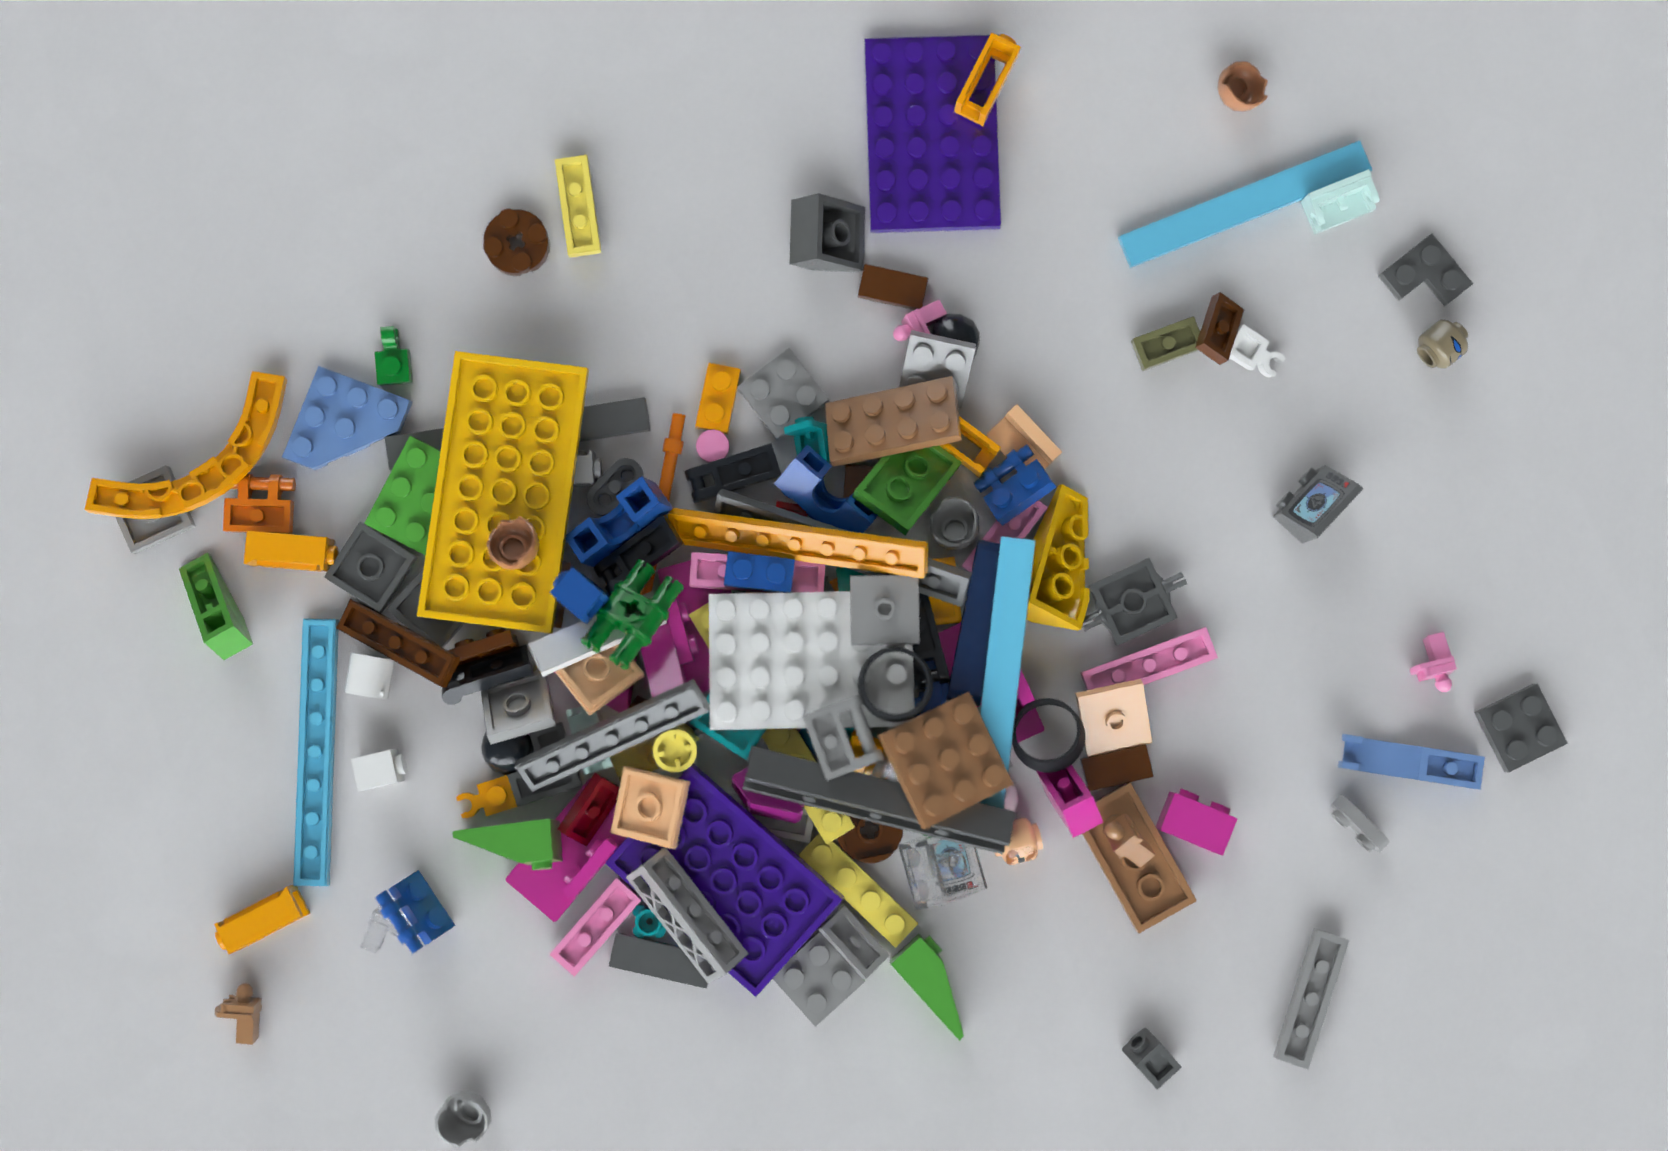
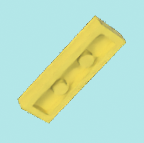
[554,155,602,258]

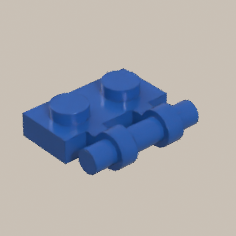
[973,444,1056,526]
[375,870,456,954]

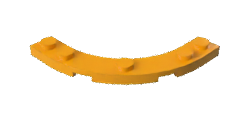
[84,371,287,519]

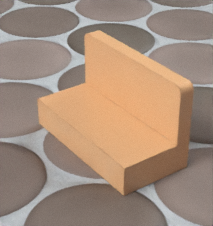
[987,404,1062,469]

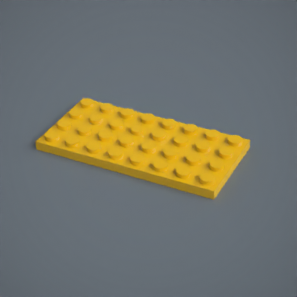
[417,351,589,634]

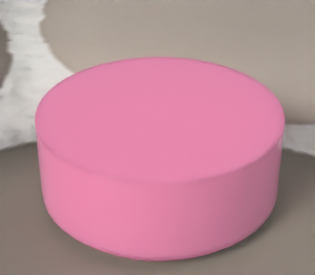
[696,430,730,463]

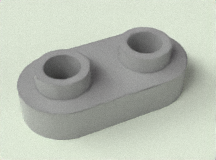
[1331,795,1390,852]

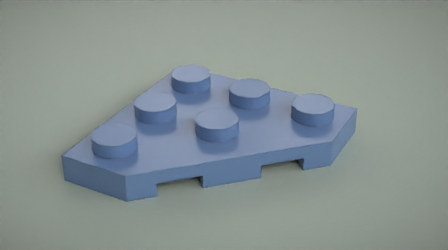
[282,366,413,470]

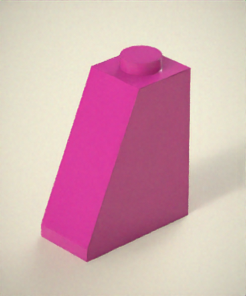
[641,620,687,698]

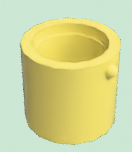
[651,723,699,772]

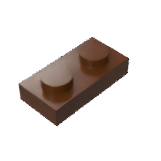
[1195,292,1244,365]
[448,628,519,666]

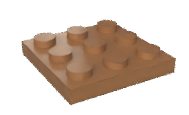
[878,692,1014,830]

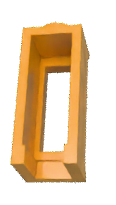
[954,32,1021,126]
[939,416,1001,478]
[243,531,338,572]
[214,885,310,954]

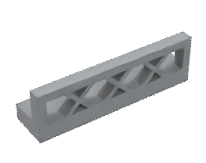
[626,847,748,984]

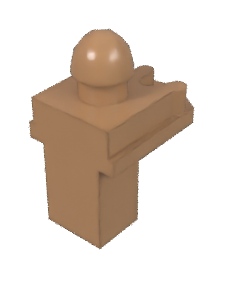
[1102,813,1155,867]
[214,983,262,1045]

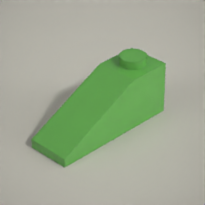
[179,553,253,660]
[453,818,563,870]
[890,933,964,1041]

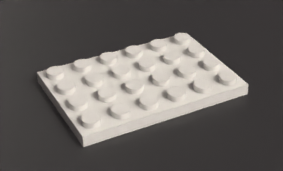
[709,591,914,730]

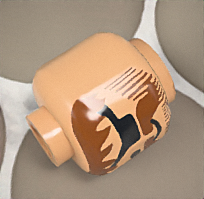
[994,818,1043,865]

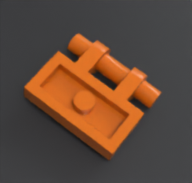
[223,474,296,534]

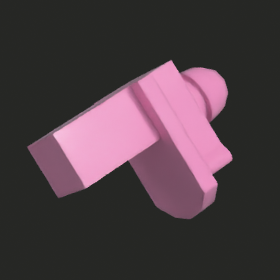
[893,300,947,341]
[1409,632,1457,692]

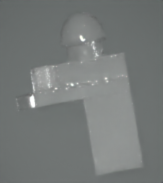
[360,896,411,953]

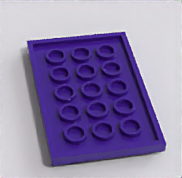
[864,35,1001,233]
[605,763,844,997]

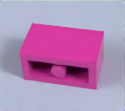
[1036,765,1103,838]
[1155,788,1238,856]

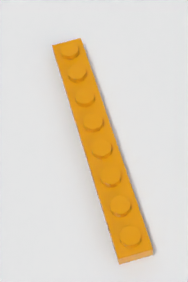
[668,508,928,578]

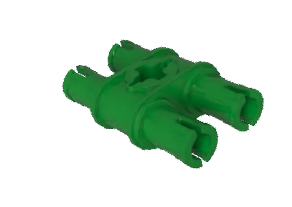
[581,559,684,670]

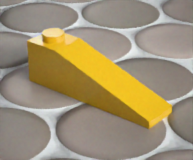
[1027,484,1090,631]

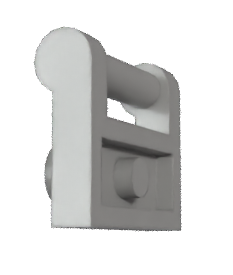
[803,694,884,781]

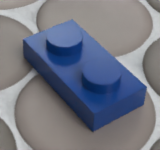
[724,551,795,593]

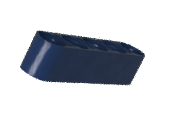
[946,539,1000,706]

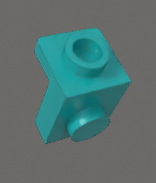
[784,416,831,463]

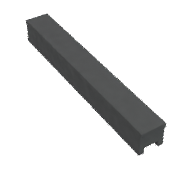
[743,746,1017,854]

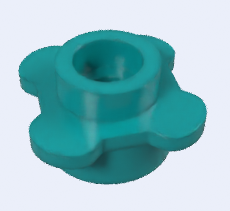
[633,904,666,938]

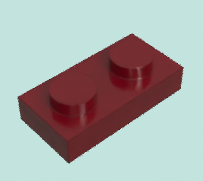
[557,772,620,846]

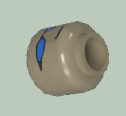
[1417,319,1468,369]

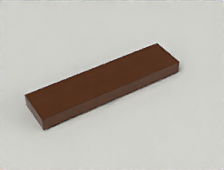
[336,598,461,688]

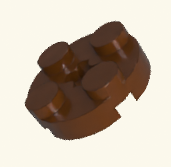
[483,208,550,276]
[837,816,903,864]

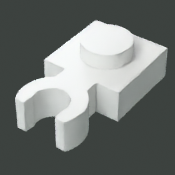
[1229,324,1285,377]

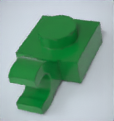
[374,326,413,386]

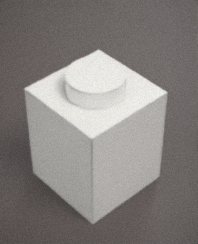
[351,749,407,792]

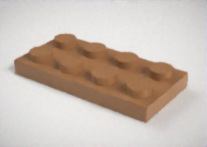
[825,376,962,467]
[1082,782,1197,934]

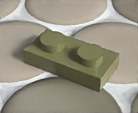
[1131,316,1200,371]

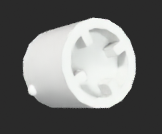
[344,653,395,699]

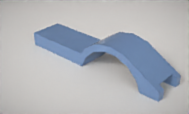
[1338,734,1485,790]

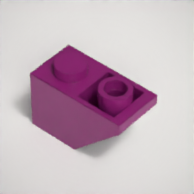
[732,766,804,823]

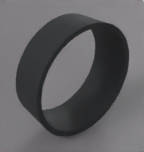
[858,647,933,722]
[1012,698,1085,773]

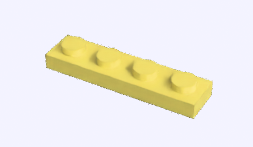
[799,833,919,948]

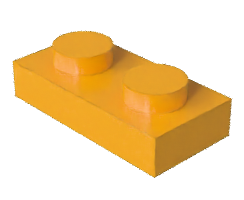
[695,362,741,434]

